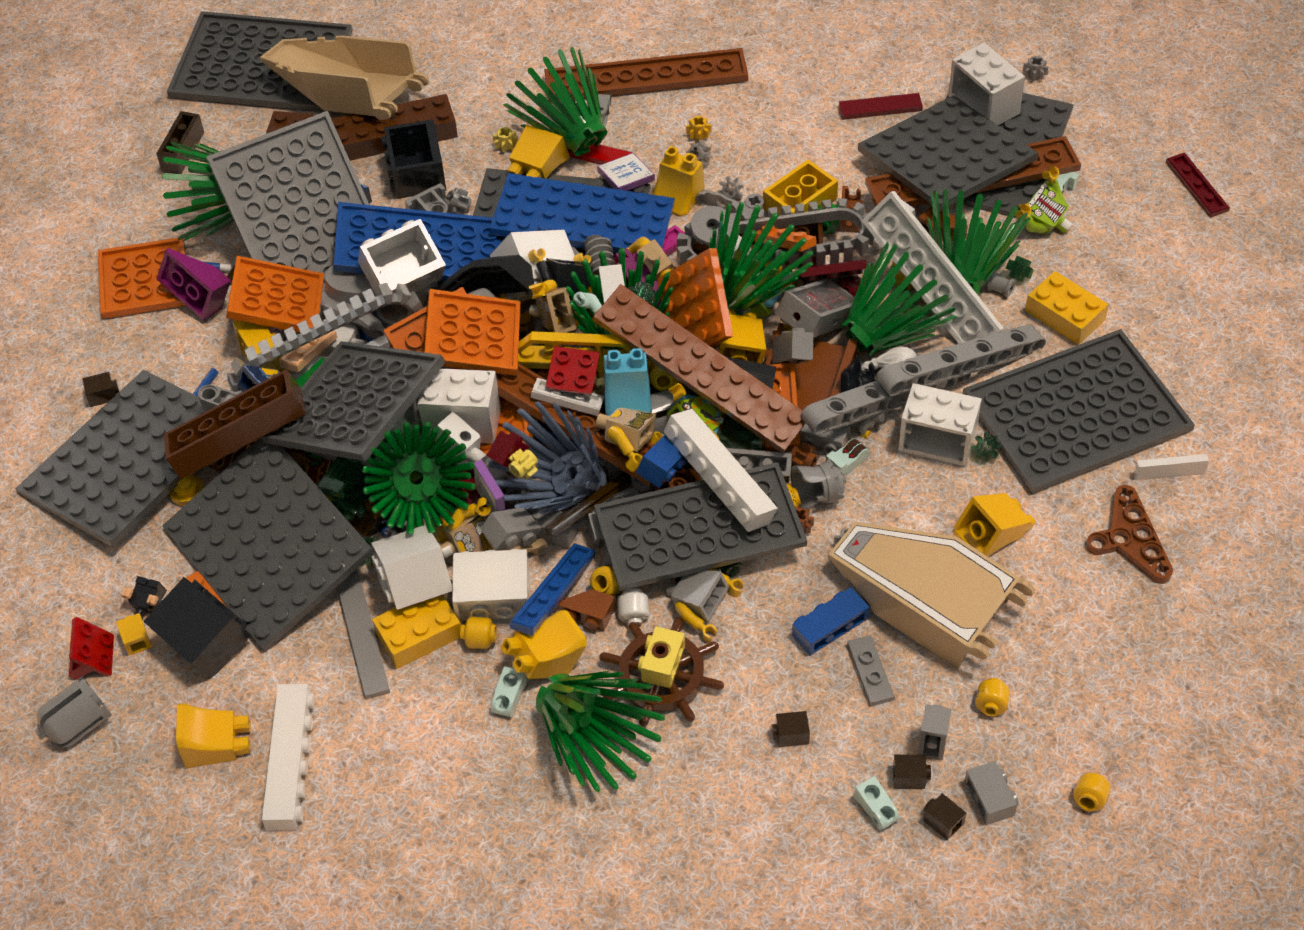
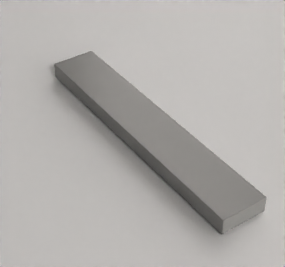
[337,571,390,699]

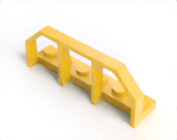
[518,331,652,382]

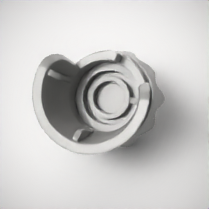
[790,460,846,510]

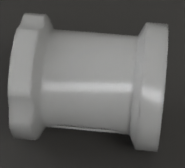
[987,272,1016,298]

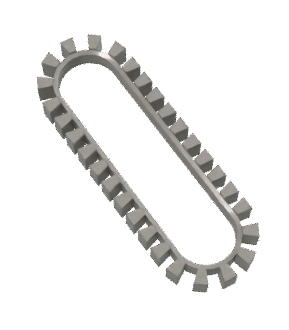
[677,198,875,270]
[227,283,424,393]

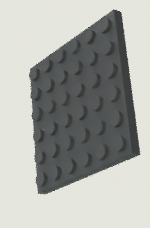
[858,95,1038,211]
[261,341,445,461]

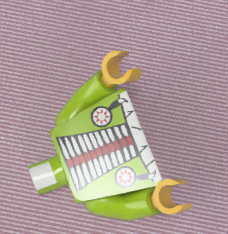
[1015,166,1072,234]

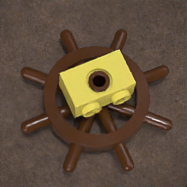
[599,617,724,727]

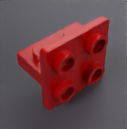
[546,346,600,395]
[69,617,114,680]

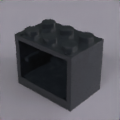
[381,119,447,199]
[143,577,251,679]

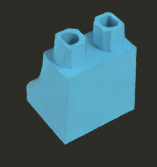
[603,348,652,416]

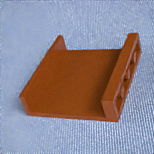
[764,323,858,410]

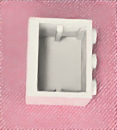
[948,42,1025,125]
[358,219,446,307]
[490,230,575,302]
[418,369,501,443]
[898,383,982,467]
[371,525,453,610]
[452,549,530,625]

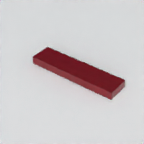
[838,93,923,120]
[1166,152,1230,218]

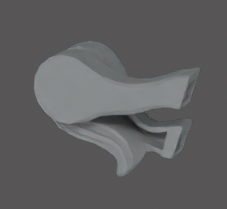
[320,265,438,339]

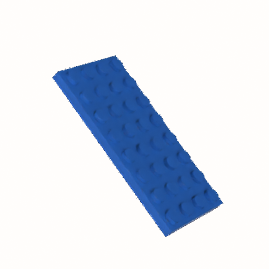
[490,173,675,254]
[333,202,506,281]

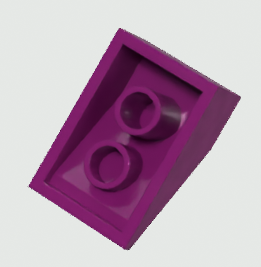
[156,248,231,320]

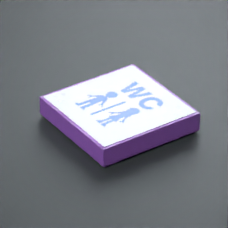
[597,153,655,191]
[474,460,505,512]

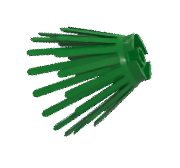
[503,47,608,156]
[162,142,234,241]
[927,189,1031,296]
[710,202,813,316]
[840,242,958,358]
[566,248,673,350]
[363,422,475,534]
[536,671,665,792]

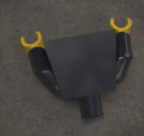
[528,248,593,300]

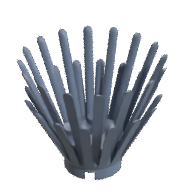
[488,402,606,514]

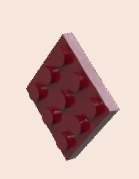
[795,259,867,281]

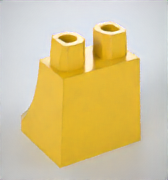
[508,125,570,179]
[653,146,705,217]
[716,309,766,364]
[954,493,1036,557]
[501,610,587,679]
[176,703,251,768]

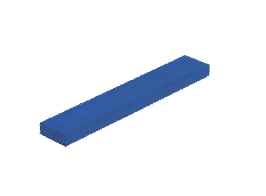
[510,543,596,636]

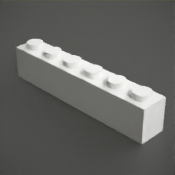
[663,409,778,532]
[262,684,315,831]

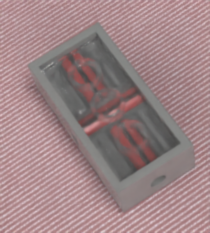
[774,278,855,337]

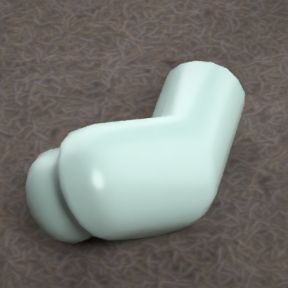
[573,292,602,315]

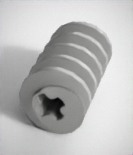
[584,235,615,278]

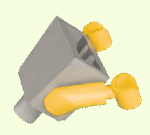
[666,568,743,642]

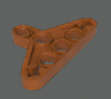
[1086,485,1173,584]

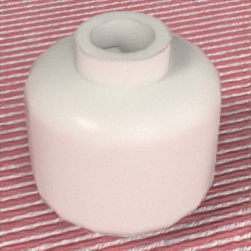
[617,589,650,626]

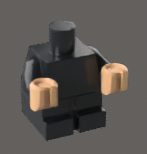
[121,576,167,620]

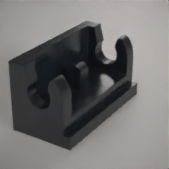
[841,358,877,393]

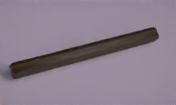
[544,472,632,538]

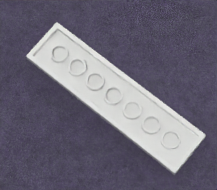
[862,191,1004,344]

